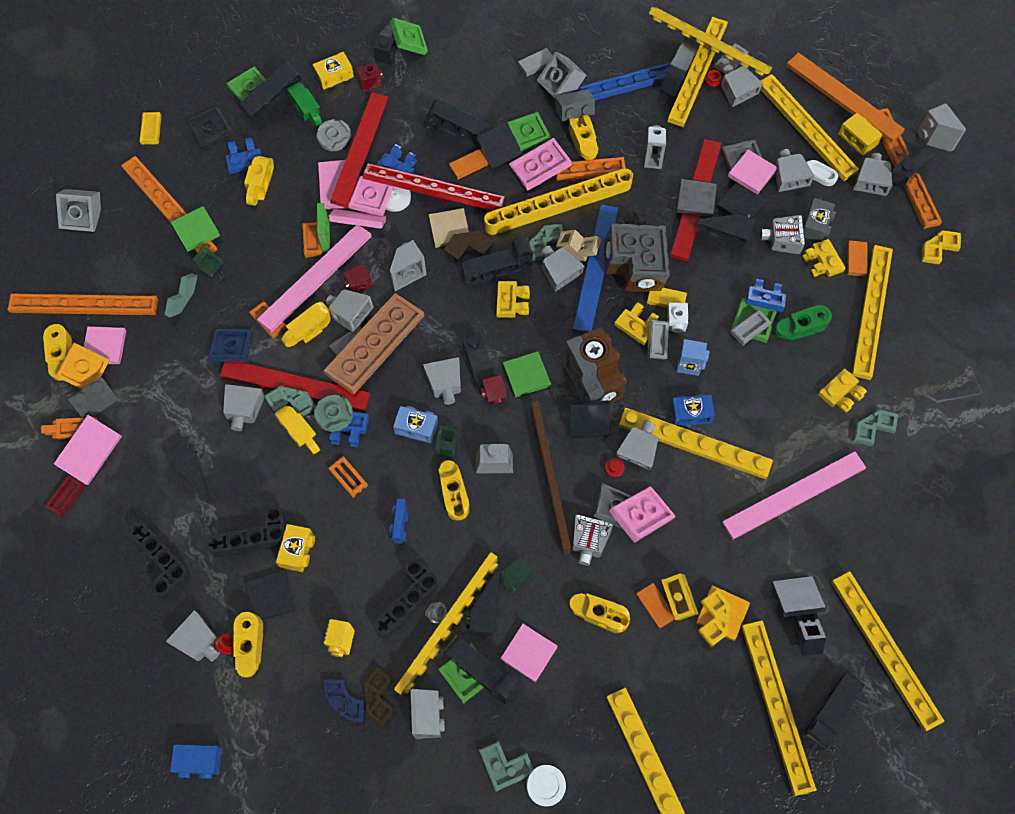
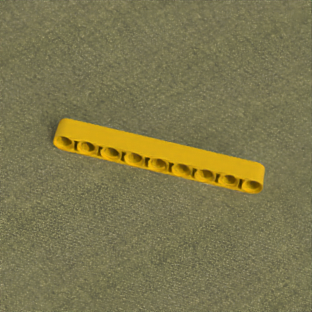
[484,169,633,235]

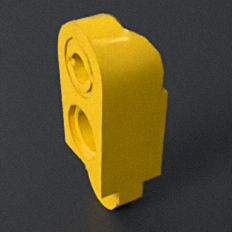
[569,114,598,160]
[244,156,274,206]
[281,302,331,347]
[43,324,72,381]
[274,406,320,455]
[439,460,470,520]
[569,593,630,633]
[233,612,263,677]

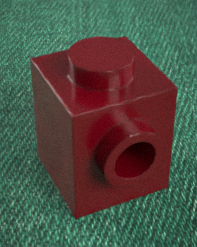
[356,63,384,91]
[343,264,373,294]
[480,374,507,404]

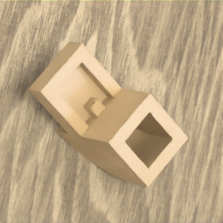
[556,230,602,261]

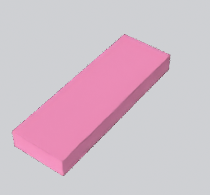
[329,209,386,228]

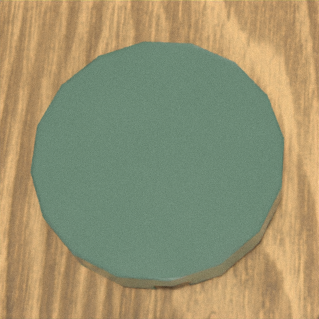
[314,395,353,432]

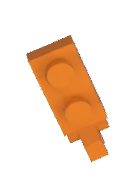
[41,417,98,439]

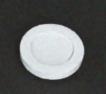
[386,187,411,212]
[526,765,566,806]

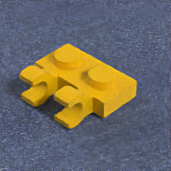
[802,239,846,277]
[496,281,530,318]
[614,303,659,346]
[818,369,867,413]

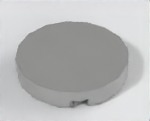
[317,119,351,151]

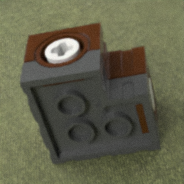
[604,224,670,292]
[564,327,627,404]

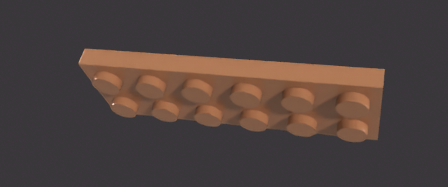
[324,293,424,395]

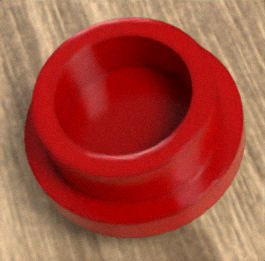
[705,70,722,87]
[605,458,625,477]
[215,634,234,654]

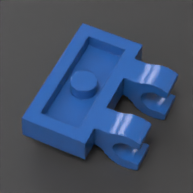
[226,137,262,174]
[376,144,417,174]
[746,278,786,312]
[330,412,369,448]
[389,498,409,544]

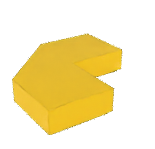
[921,230,961,264]
[698,589,731,647]

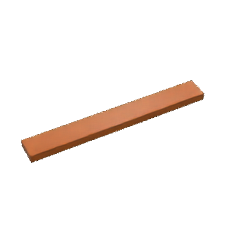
[787,52,905,143]
[879,108,942,229]
[121,156,218,260]
[7,294,158,315]

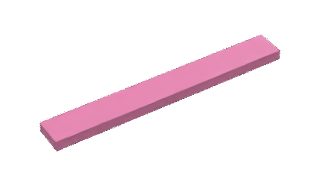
[257,225,371,333]
[722,452,866,540]

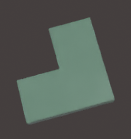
[479,741,533,792]

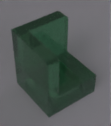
[192,246,223,277]

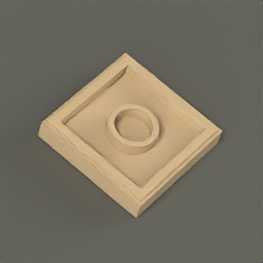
[429,208,469,248]

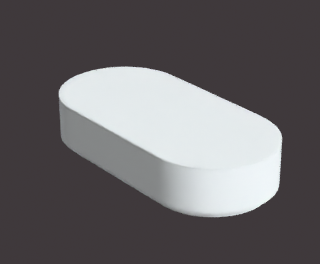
[807,160,838,186]

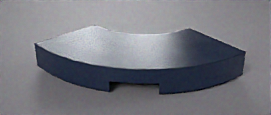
[323,679,365,723]

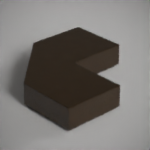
[444,230,494,260]
[363,667,397,728]

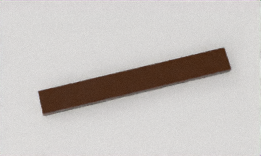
[531,401,571,555]

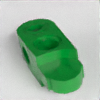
[285,82,322,127]
[775,305,832,341]

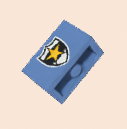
[676,339,709,376]
[393,406,438,444]

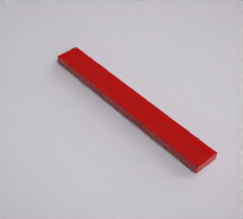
[330,92,388,208]
[670,139,722,262]
[363,163,505,211]
[220,362,371,412]

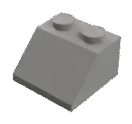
[537,52,587,98]
[917,103,966,152]
[56,189,101,232]
[390,240,427,291]
[411,689,445,739]

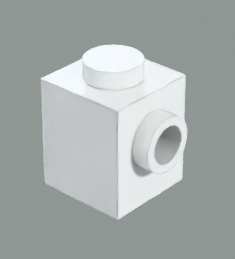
[667,303,688,333]

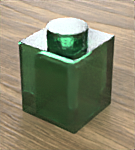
[500,557,532,593]

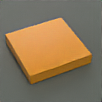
[55,343,110,389]
[696,585,750,641]

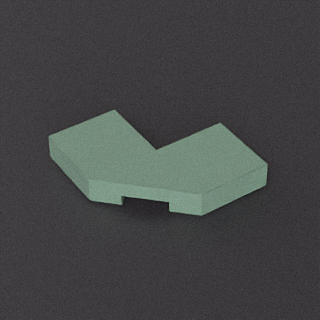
[529,224,563,261]
[165,273,197,317]
[265,386,316,417]
[853,410,898,446]

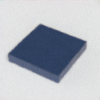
[208,329,253,363]

